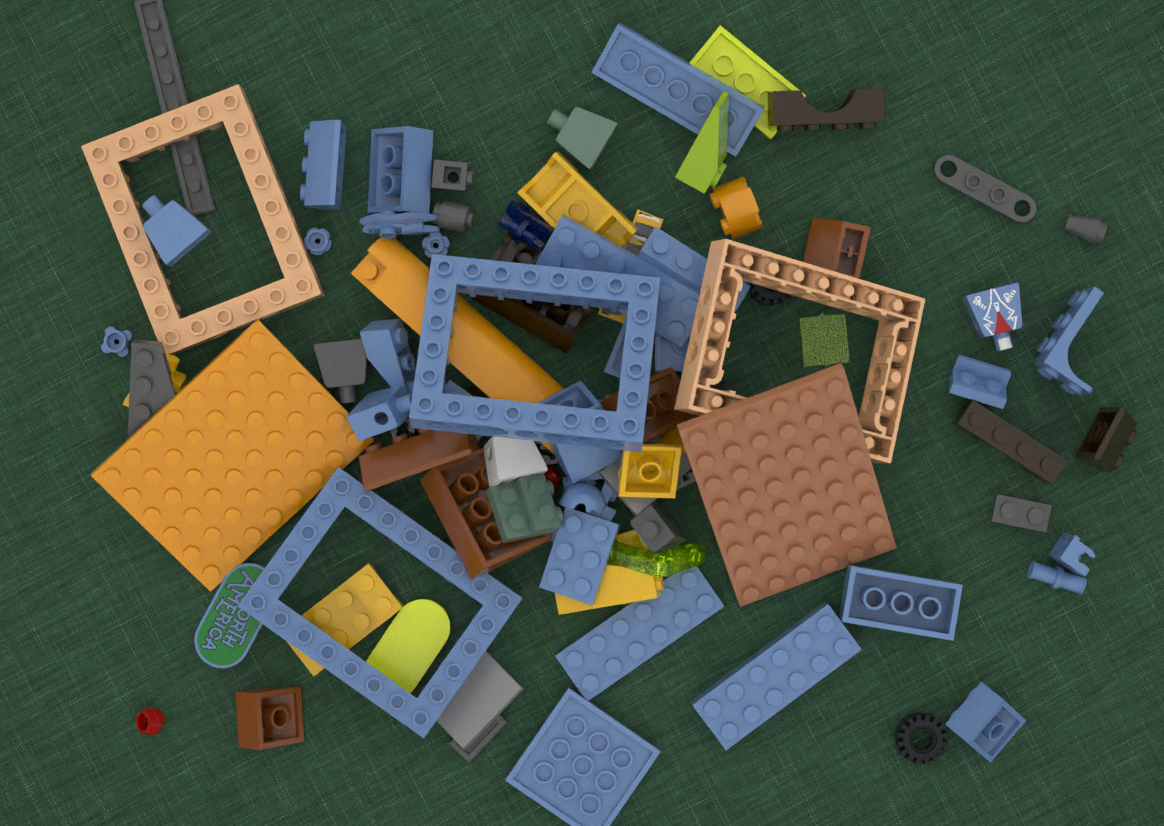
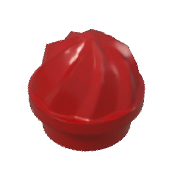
[136,707,165,736]

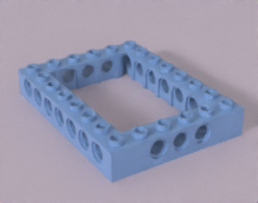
[409,254,660,452]
[238,467,522,738]

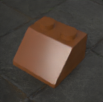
[236,686,304,750]

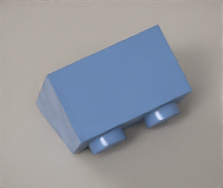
[945,682,1027,763]

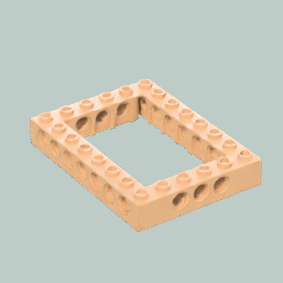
[81,84,325,355]
[674,239,925,463]

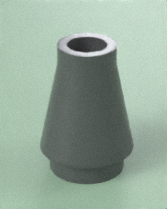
[1064,214,1108,245]

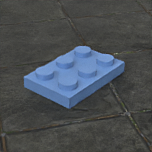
[539,507,620,605]

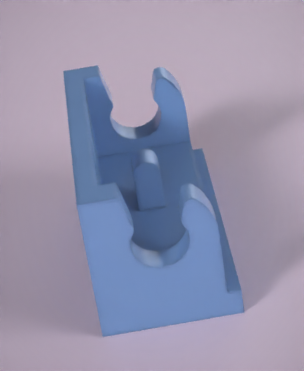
[1048,532,1095,576]

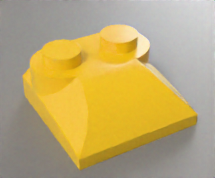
[617,444,682,498]

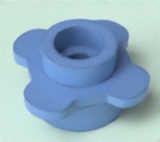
[101,326,132,357]

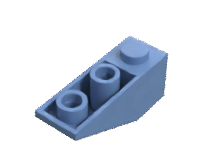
[360,318,416,395]

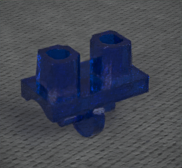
[497,201,554,252]

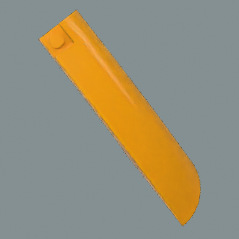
[351,238,564,455]

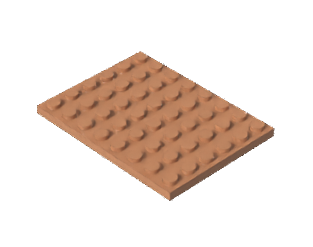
[676,363,897,607]

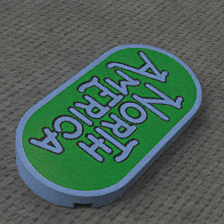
[194,563,265,668]

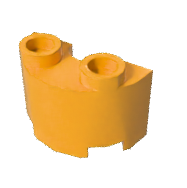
[709,176,763,240]

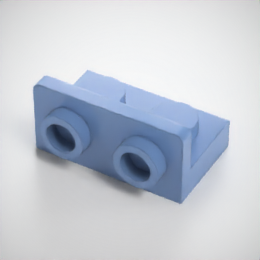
[949,355,1011,409]

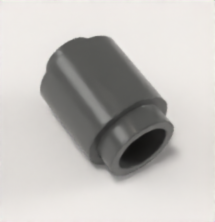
[432,200,475,233]

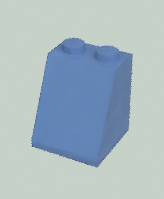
[538,380,622,484]

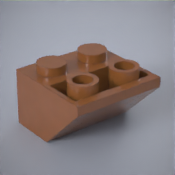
[803,218,871,279]

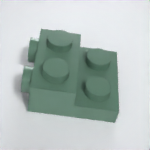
[486,473,563,543]

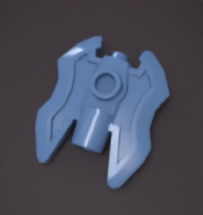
[359,211,440,239]

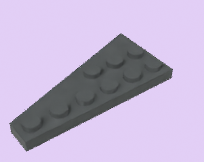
[128,339,177,438]

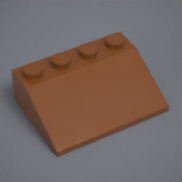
[420,447,552,580]

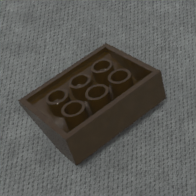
[470,221,594,354]

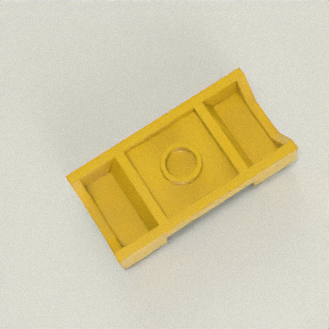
[517,151,639,247]
[287,563,404,676]

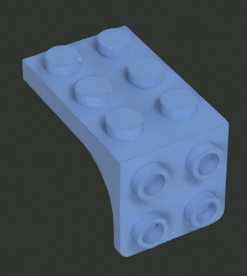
[1032,286,1104,396]

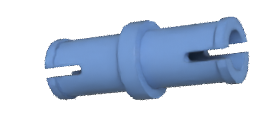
[1027,561,1087,595]

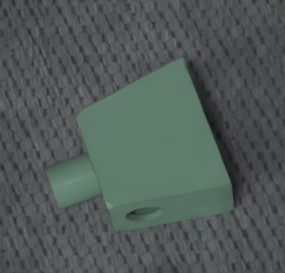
[547,107,618,172]

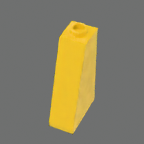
[555,562,664,615]

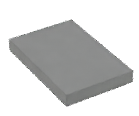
[436,651,524,749]

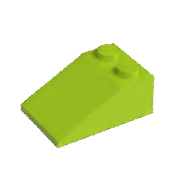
[675,91,729,194]

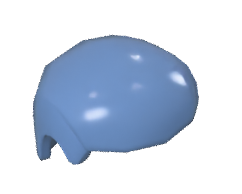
[559,482,606,514]

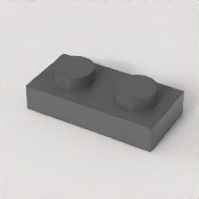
[990,494,1052,532]

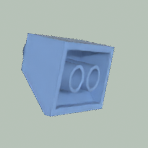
[300,120,347,211]
[367,126,433,214]

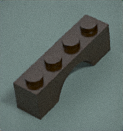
[768,88,885,131]
[952,400,1068,484]

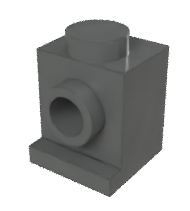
[431,160,473,193]

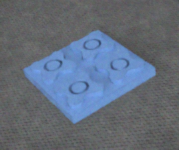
[505,687,661,826]

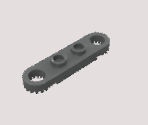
[933,155,1036,223]

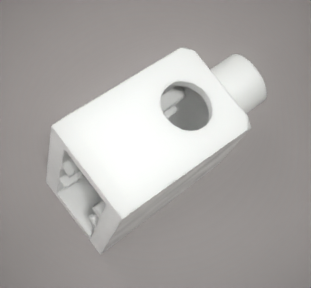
[483,437,548,487]

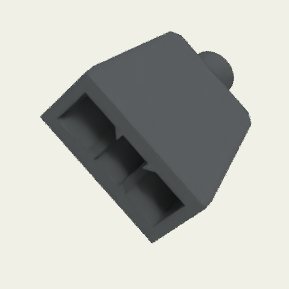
[314,339,369,404]
[629,499,687,556]

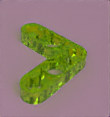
[608,542,706,577]

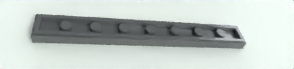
[134,0,216,216]

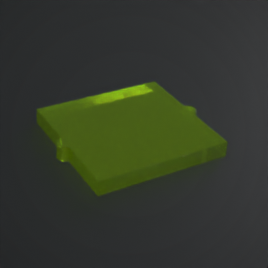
[799,313,850,367]

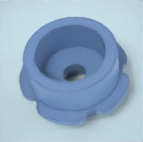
[304,228,332,255]
[422,232,450,258]

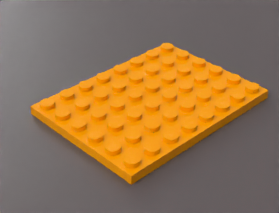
[91,319,374,592]

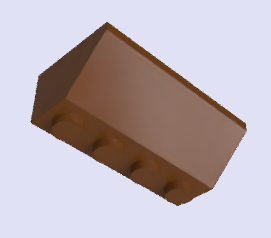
[359,429,479,492]

